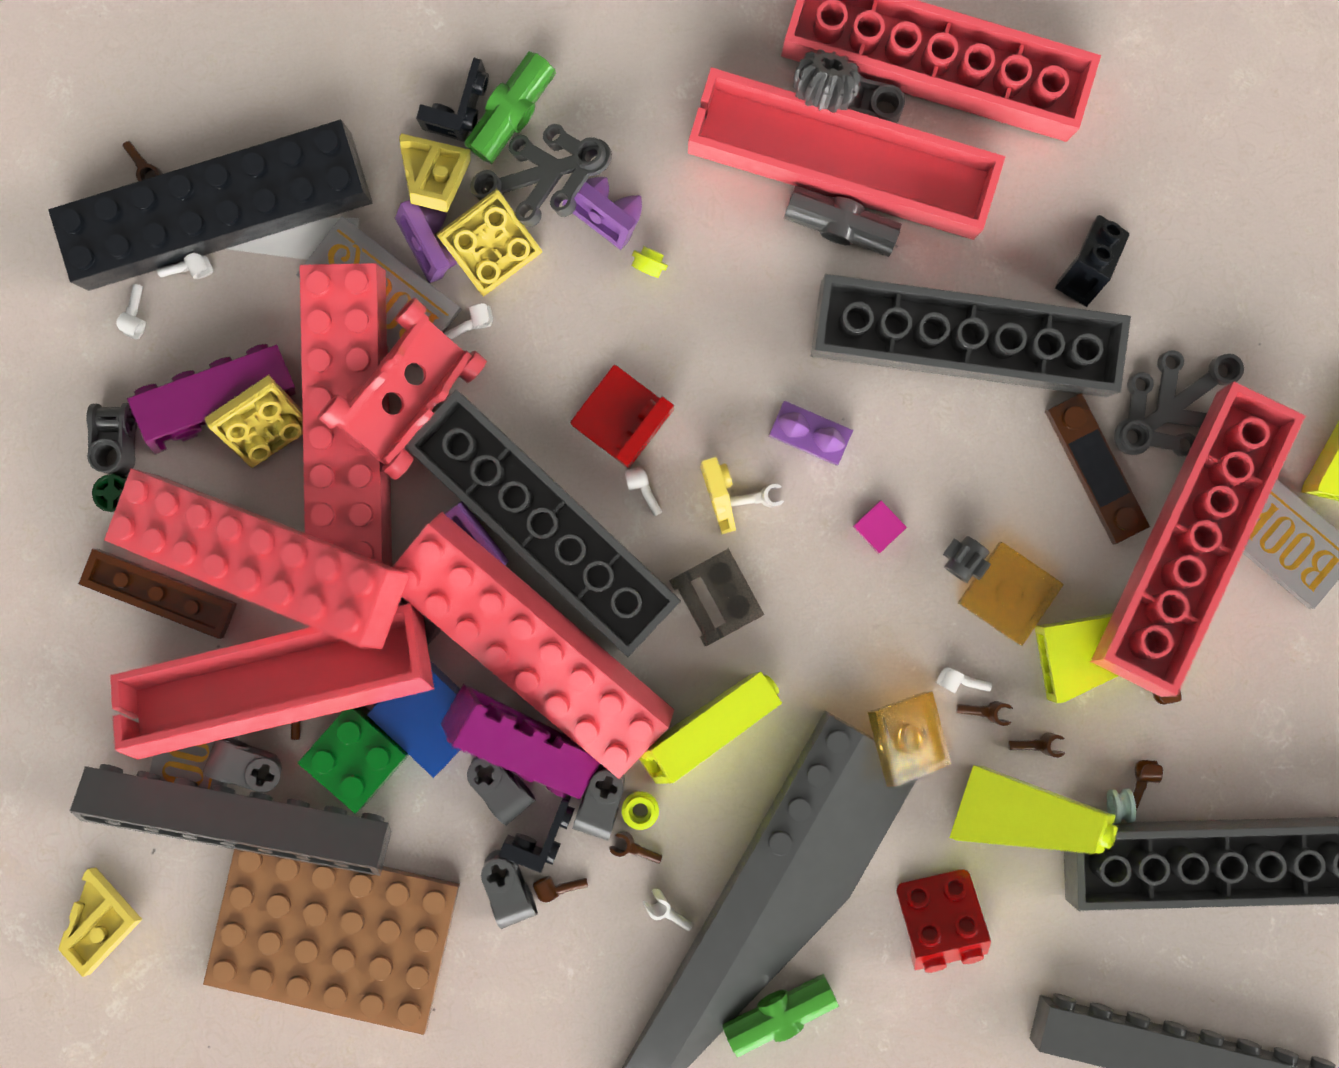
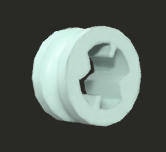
[1106,788,1136,824]

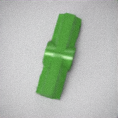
[464,51,556,164]
[722,974,839,1058]

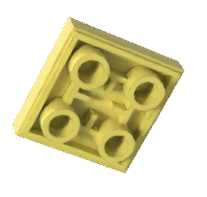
[436,188,543,297]
[204,375,303,468]

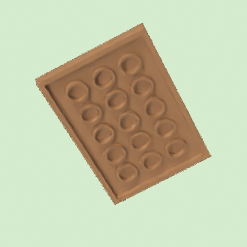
[203,849,460,1035]

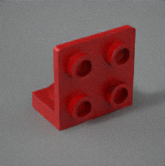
[570,365,674,469]

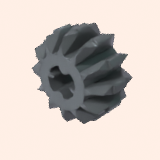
[793,50,861,113]

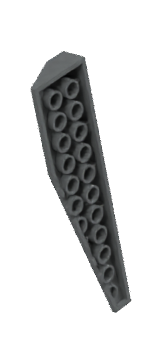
[622,711,924,1068]

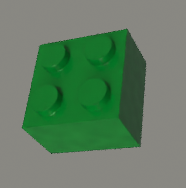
[298,706,409,814]

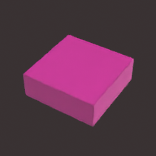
[852,500,907,553]

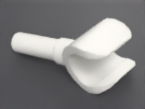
[157,253,214,279]
[116,284,146,340]
[444,303,493,339]
[625,467,662,516]
[730,484,784,507]
[936,667,992,693]
[643,889,693,931]

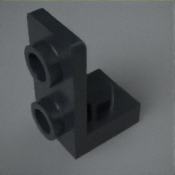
[416,57,489,142]
[1055,215,1130,307]
[498,794,575,873]

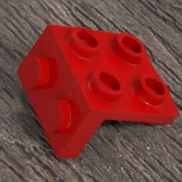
[896,869,991,973]

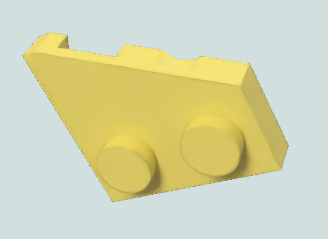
[399,133,471,212]
[700,457,736,534]
[58,867,142,977]

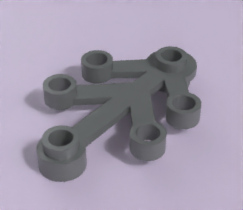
[470,124,612,227]
[1114,350,1244,456]

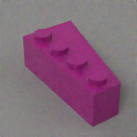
[127,344,296,454]
[441,683,600,799]

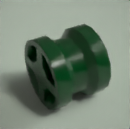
[92,474,127,512]

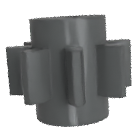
[943,536,991,583]

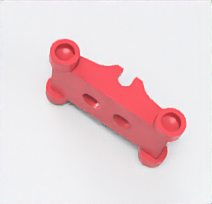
[318,297,487,480]

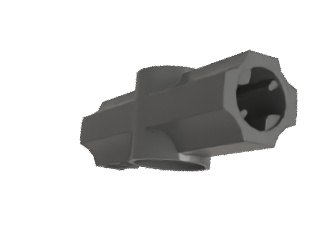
[784,186,902,257]

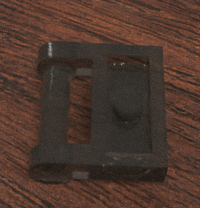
[669,548,765,647]

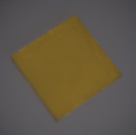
[957,542,1064,646]
[867,691,951,787]

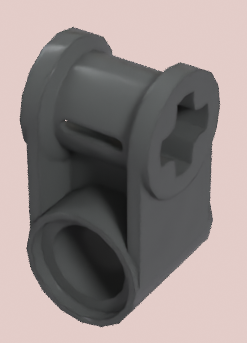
[848,76,905,123]
[86,403,137,476]
[203,738,282,792]
[467,756,536,825]
[572,764,625,840]
[481,850,537,929]

